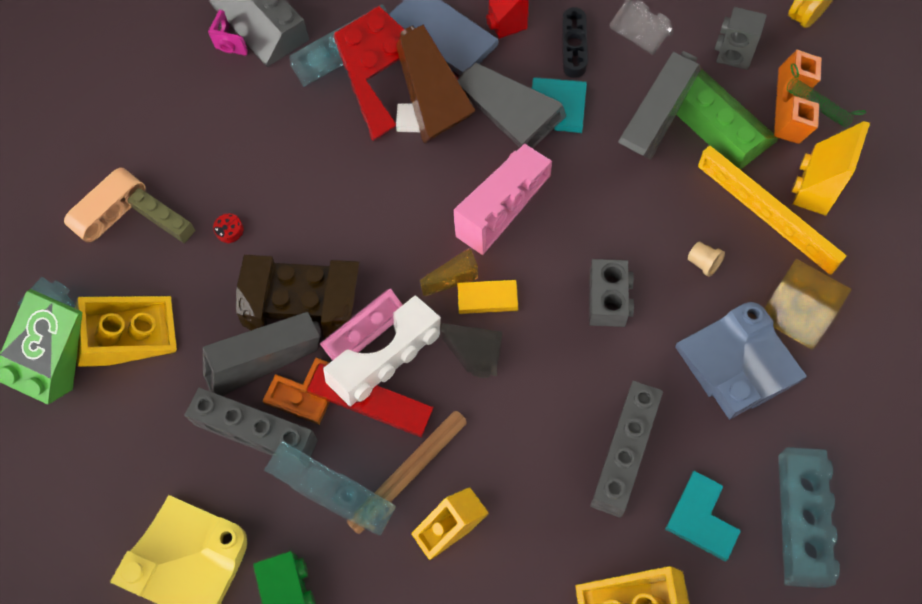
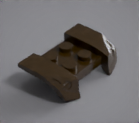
[236,254,360,340]

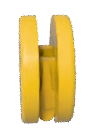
[788,0,833,28]

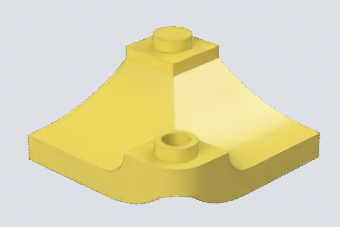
[111,495,247,604]

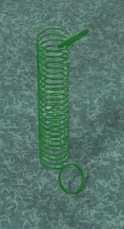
[787,63,866,127]

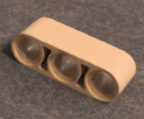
[64,168,146,242]

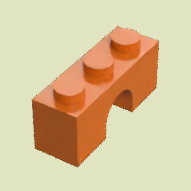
[774,50,822,144]

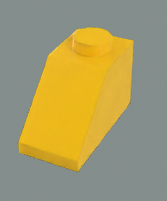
[411,487,489,560]

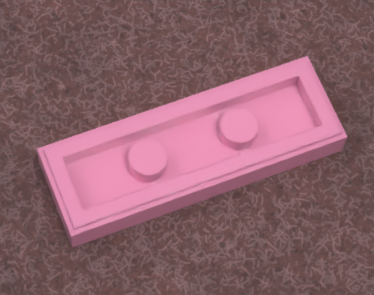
[320,288,403,361]

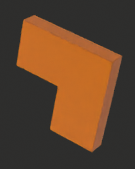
[263,358,330,425]

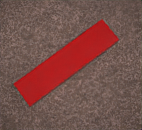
[307,363,433,438]

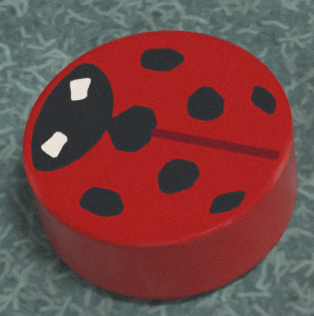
[213,214,244,243]

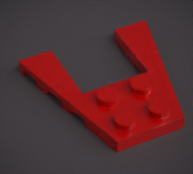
[333,6,459,141]

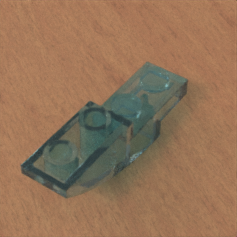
[264,441,396,536]

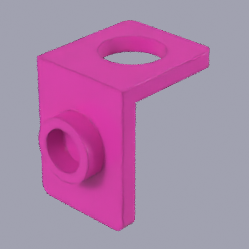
[208,9,248,56]

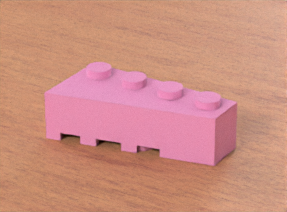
[453,144,552,255]

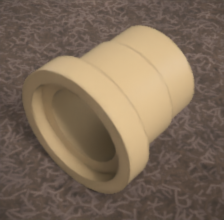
[688,241,725,277]

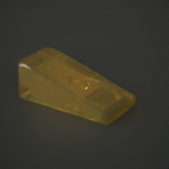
[420,248,478,296]

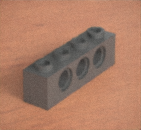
[590,381,663,518]
[184,387,318,469]

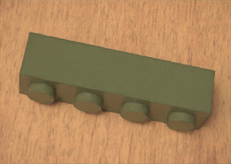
[127,187,196,243]

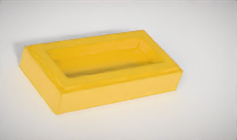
[457,280,518,314]

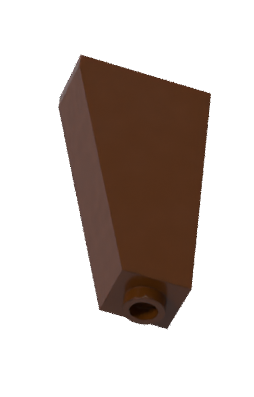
[396,24,475,143]

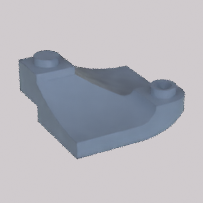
[675,302,807,420]

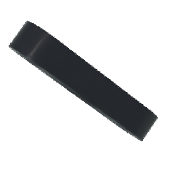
[562,7,588,78]

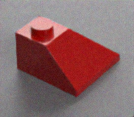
[486,0,529,39]

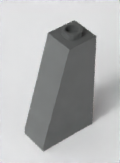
[618,51,701,160]
[457,63,566,149]
[202,312,322,396]

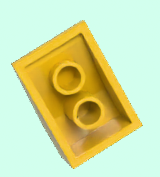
[791,121,870,216]
[75,296,177,367]
[575,566,689,604]

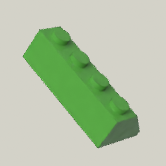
[676,69,779,170]

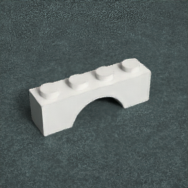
[323,295,441,407]

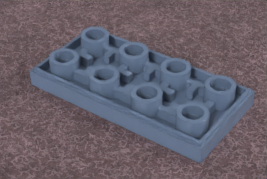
[389,0,498,76]

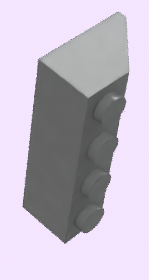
[209,0,309,67]

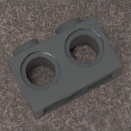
[715,7,767,70]
[589,259,634,327]

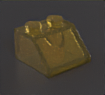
[764,259,852,350]

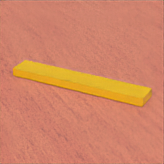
[698,145,847,275]

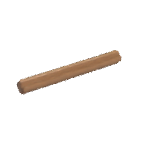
[347,411,467,534]

